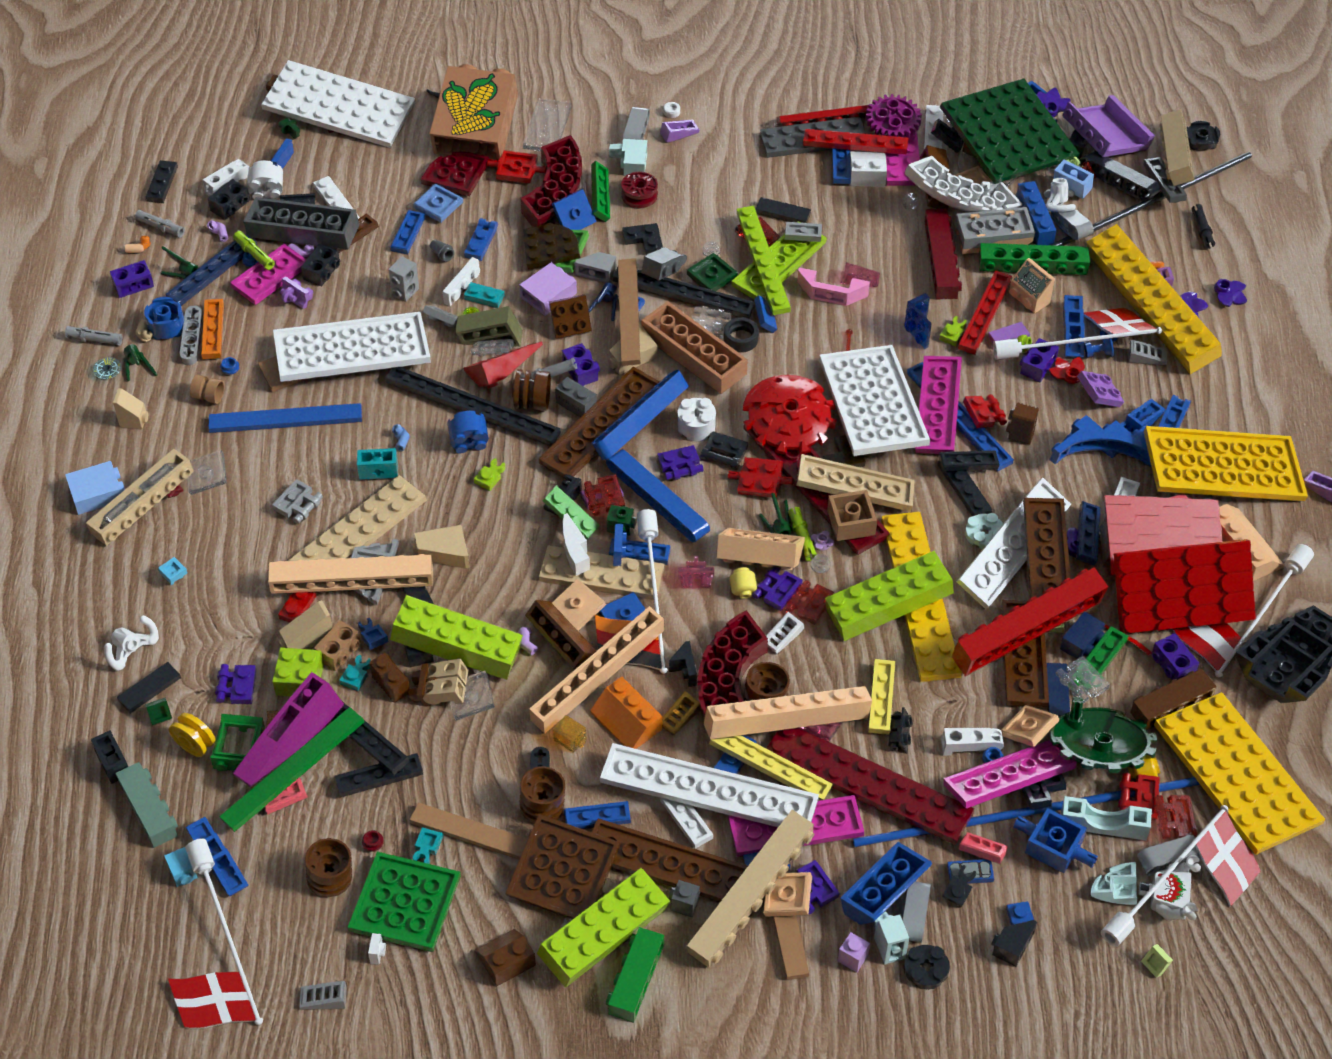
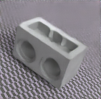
[388,256,419,302]

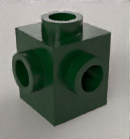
[607,505,637,536]

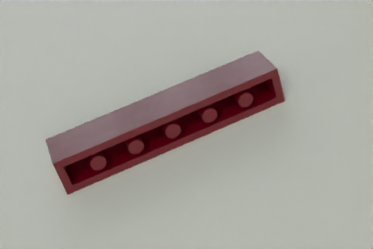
[924,209,962,300]

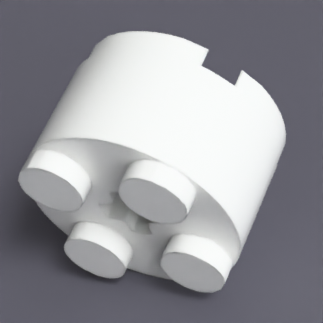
[247,160,283,199]
[678,398,716,442]

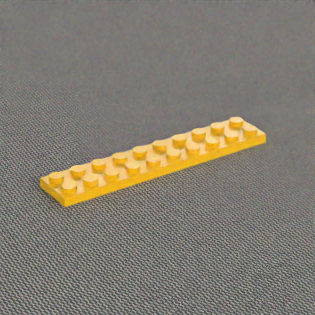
[881,512,962,682]

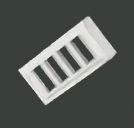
[766,612,804,654]

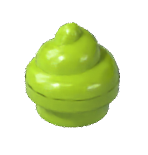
[1017,335,1032,353]

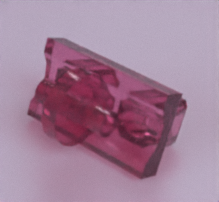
[678,556,714,588]

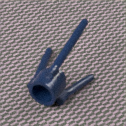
[588,283,619,321]

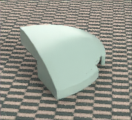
[1091,862,1137,905]

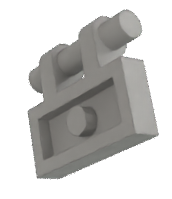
[272,479,323,524]

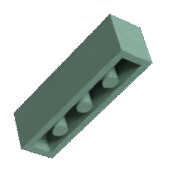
[116,762,178,848]

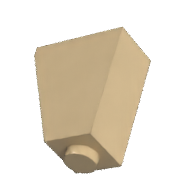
[608,323,657,375]
[412,525,469,568]
[278,600,333,649]

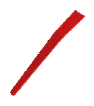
[1105,624,1152,656]

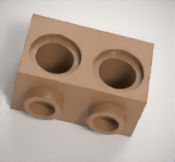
[314,620,361,671]

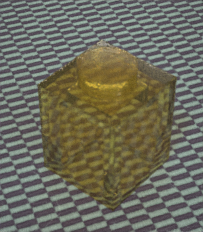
[553,715,587,753]

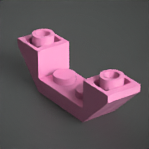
[797,268,870,306]

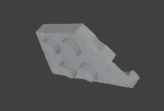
[351,539,399,605]

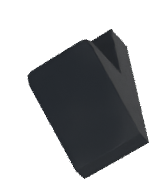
[669,641,697,687]

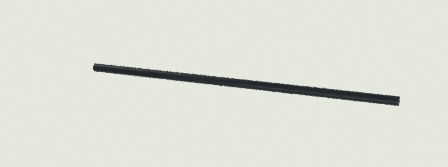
[1050,152,1252,246]

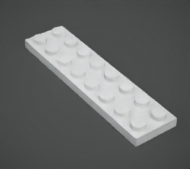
[956,478,1071,609]

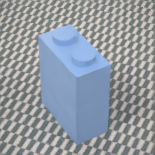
[65,461,125,515]

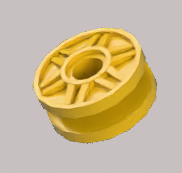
[168,712,216,757]

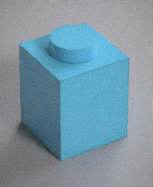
[164,847,198,887]

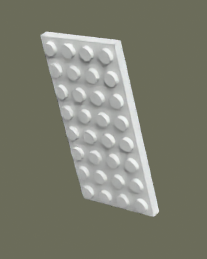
[262,60,415,148]
[273,312,431,382]
[820,345,930,456]

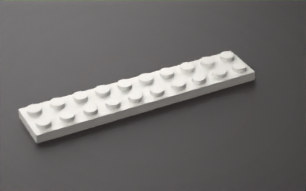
[600,743,819,827]

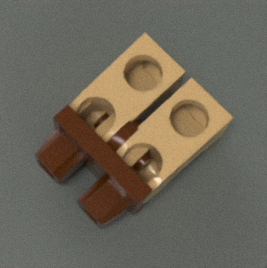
[409,659,468,706]

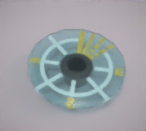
[93,357,121,379]

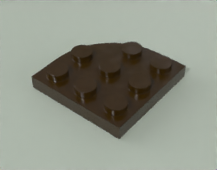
[523,223,581,270]

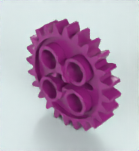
[866,94,922,138]

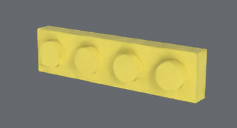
[868,659,895,735]

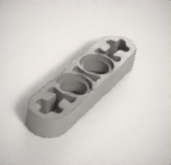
[180,306,203,365]

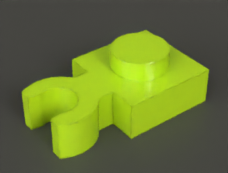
[939,316,967,347]
[474,458,505,491]

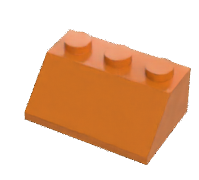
[590,676,663,749]

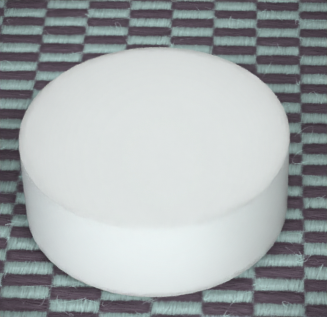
[663,102,680,118]

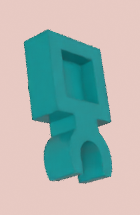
[339,655,371,691]
[413,827,443,864]

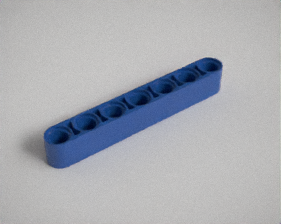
[592,370,689,460]
[606,449,710,543]

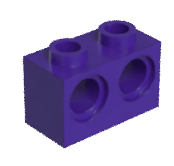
[110,260,154,298]
[1020,338,1059,382]
[562,343,600,386]
[1152,633,1199,680]

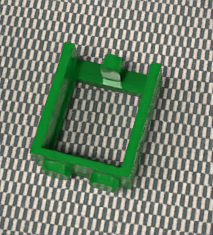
[210,713,265,771]

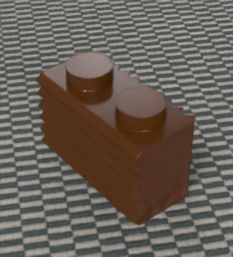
[1006,402,1039,445]
[370,653,410,703]

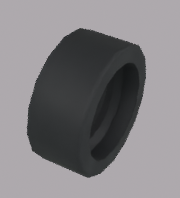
[724,317,759,352]

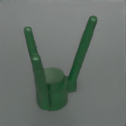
[161,246,198,279]
[123,344,157,381]
[759,493,792,535]

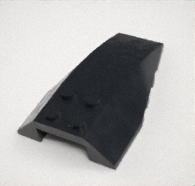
[1235,605,1332,703]

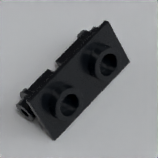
[888,707,913,754]

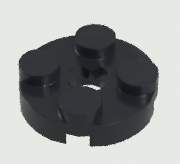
[1187,121,1221,150]
[904,945,950,990]

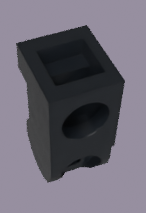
[1069,129,1087,160]

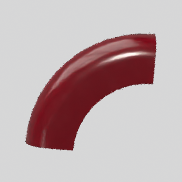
[520,135,582,227]
[697,610,768,717]

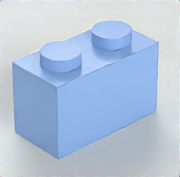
[1054,160,1094,199]

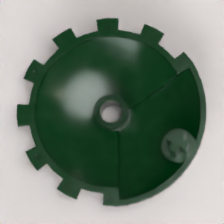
[1050,696,1157,773]

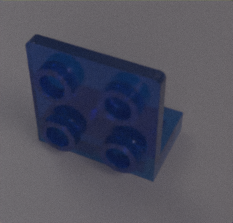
[904,293,932,349]

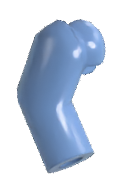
[392,424,410,451]

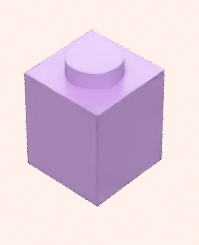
[838,932,870,972]

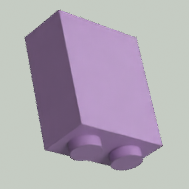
[519,262,577,316]

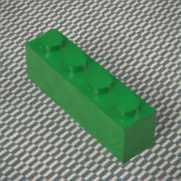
[605,927,664,1023]

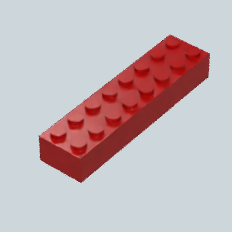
[952,567,1108,677]

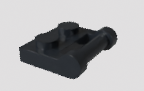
[700,431,748,470]

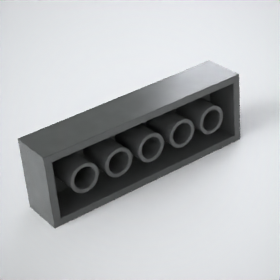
[243,197,359,250]

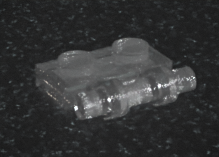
[692,306,731,340]
[471,339,514,357]
[1056,656,1110,703]

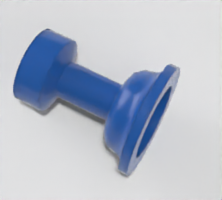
[1084,338,1114,358]

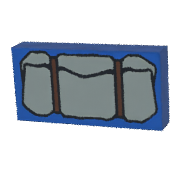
[947,859,994,884]

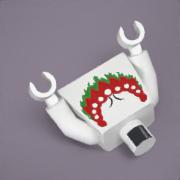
[1138,855,1201,921]

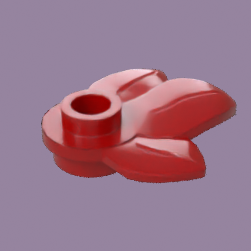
[1049,357,1085,384]

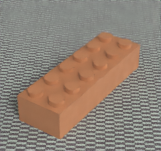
[641,301,748,394]

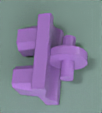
[280,277,313,309]

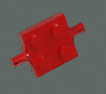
[487,150,547,184]
[728,457,794,498]

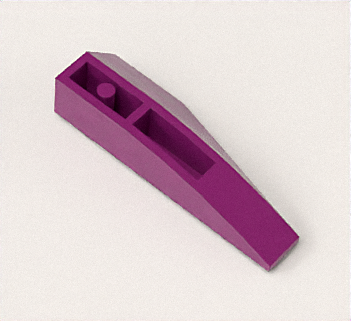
[233,672,344,787]

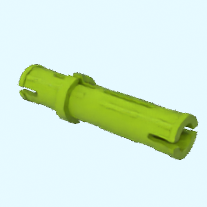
[233,231,275,270]
[788,507,818,561]

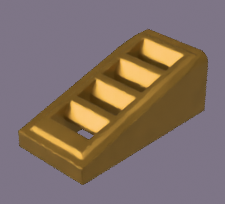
[663,691,701,735]

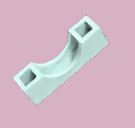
[1061,796,1152,841]

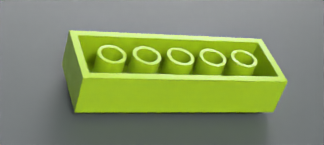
[825,551,954,641]
[390,595,523,680]
[537,868,670,988]

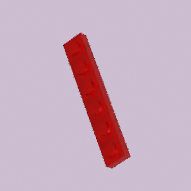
[777,105,869,126]
[803,129,909,155]
[958,271,1012,355]

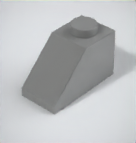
[575,252,616,283]

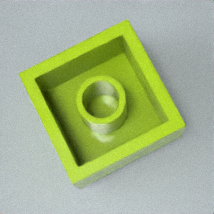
[273,647,324,697]

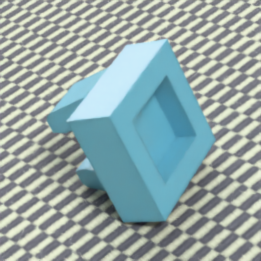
[158,557,187,585]

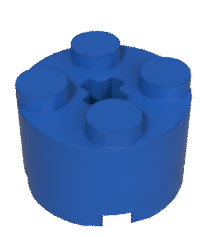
[144,297,184,340]
[447,411,489,454]

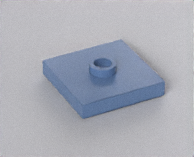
[413,184,463,223]

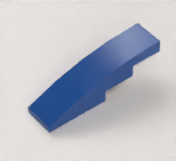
[1063,295,1085,358]
[1101,399,1166,458]
[186,817,249,897]

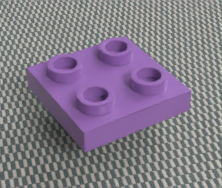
[1077,371,1124,407]

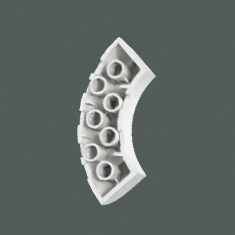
[905,156,1022,213]

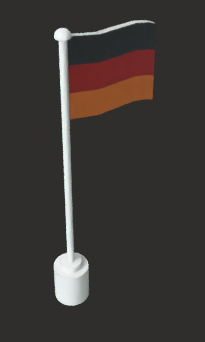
[595,509,668,674]

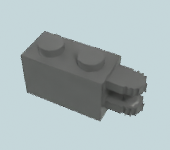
[641,247,687,280]

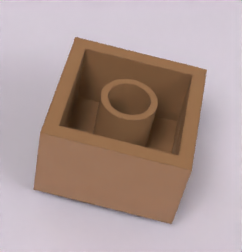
[827,490,877,541]

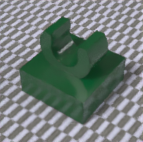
[145,698,172,725]

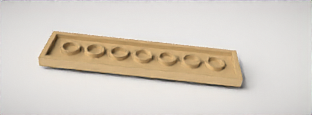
[288,475,427,561]

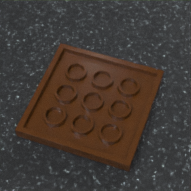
[505,814,620,920]

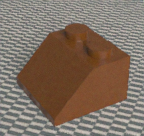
[475,929,536,987]

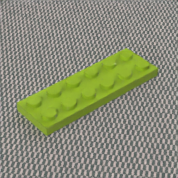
[732,221,827,299]

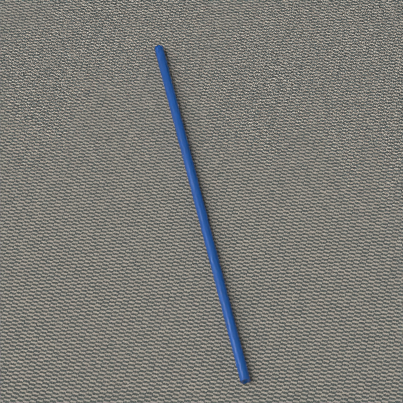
[853,777,1200,847]

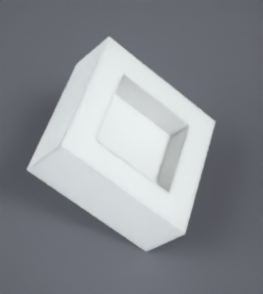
[368,933,386,965]

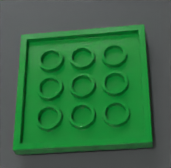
[348,851,461,952]

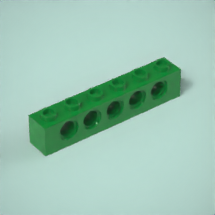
[979,243,1090,275]

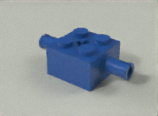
[1013,808,1098,873]

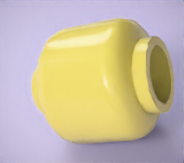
[729,567,757,599]

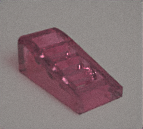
[840,262,880,287]

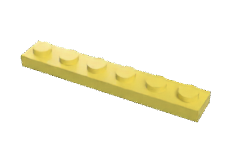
[709,735,832,801]

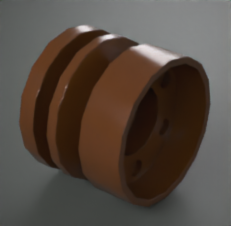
[512,369,551,411]
[743,662,790,702]
[519,766,566,823]
[305,838,352,897]

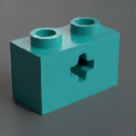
[357,448,398,480]

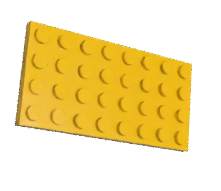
[1144,426,1308,501]
[1154,692,1325,855]

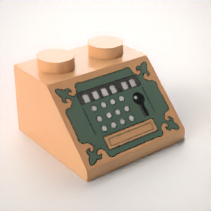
[1009,258,1055,314]

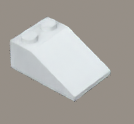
[850,150,887,187]

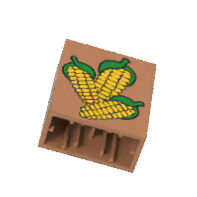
[430,64,518,160]

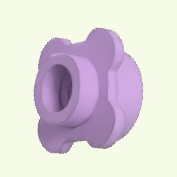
[811,531,834,551]

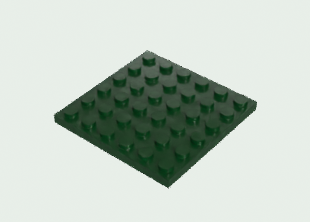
[940,78,1079,184]

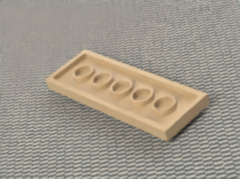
[796,454,915,512]
[539,545,664,600]

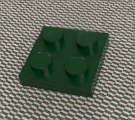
[687,253,738,291]

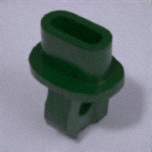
[278,118,300,139]

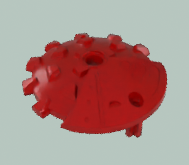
[742,375,837,455]

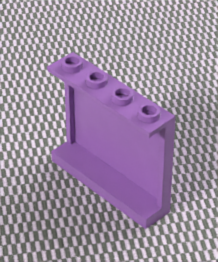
[1062,95,1155,157]

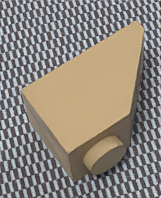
[113,388,149,430]

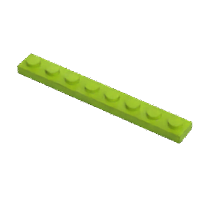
[736,206,791,315]

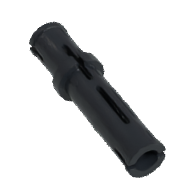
[1191,204,1216,249]

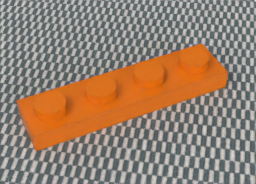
[201,299,224,359]

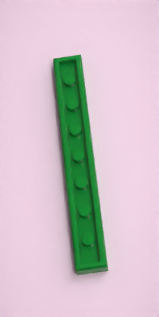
[219,707,364,832]

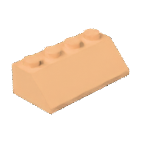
[1219,504,1285,581]
[717,528,805,570]

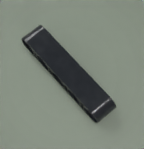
[1080,151,1160,202]

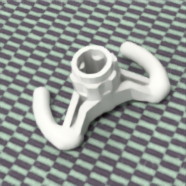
[1044,178,1076,212]
[104,616,159,671]

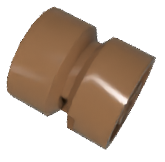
[190,375,224,404]

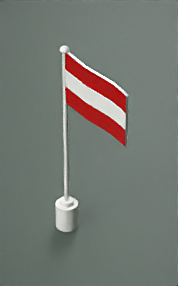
[1173,544,1314,677]

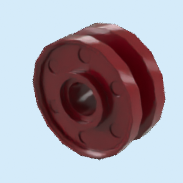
[621,171,658,208]

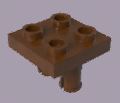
[549,294,592,339]

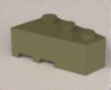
[456,306,523,347]

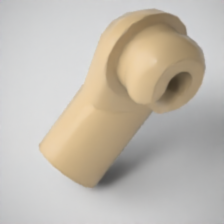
[135,319,152,342]

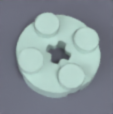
[965,513,1003,549]

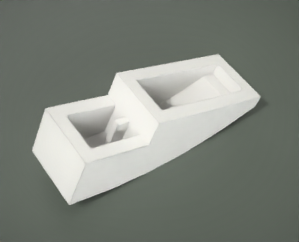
[563,513,590,576]

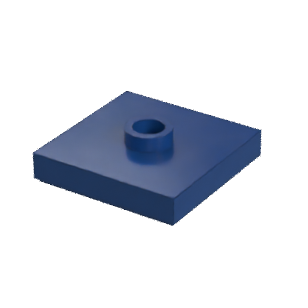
[552,189,597,230]
[599,592,645,621]

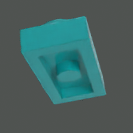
[464,282,505,308]

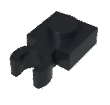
[942,865,976,907]

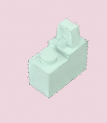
[609,139,647,176]
[874,911,909,965]

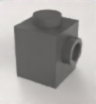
[669,880,700,917]

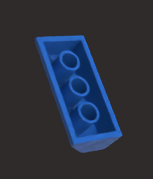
[840,842,932,925]

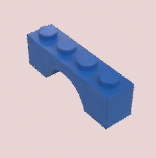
[1016,181,1056,245]

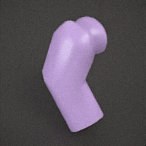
[207,220,228,242]
[288,243,314,258]
[517,627,538,655]

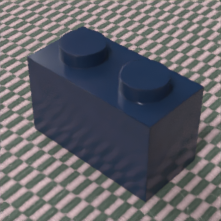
[1060,611,1105,662]

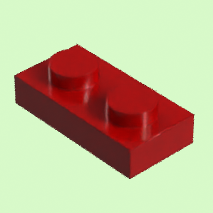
[278,592,317,623]

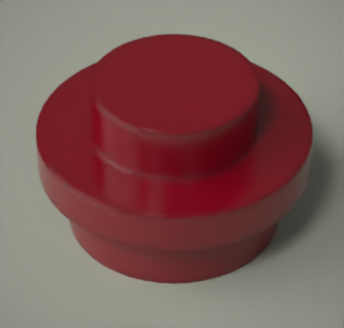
[362,830,384,852]

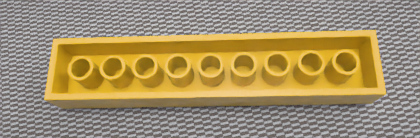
[1086,224,1222,374]

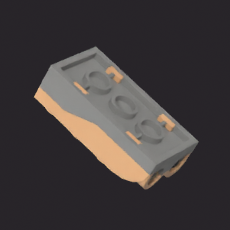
[955,207,1035,254]

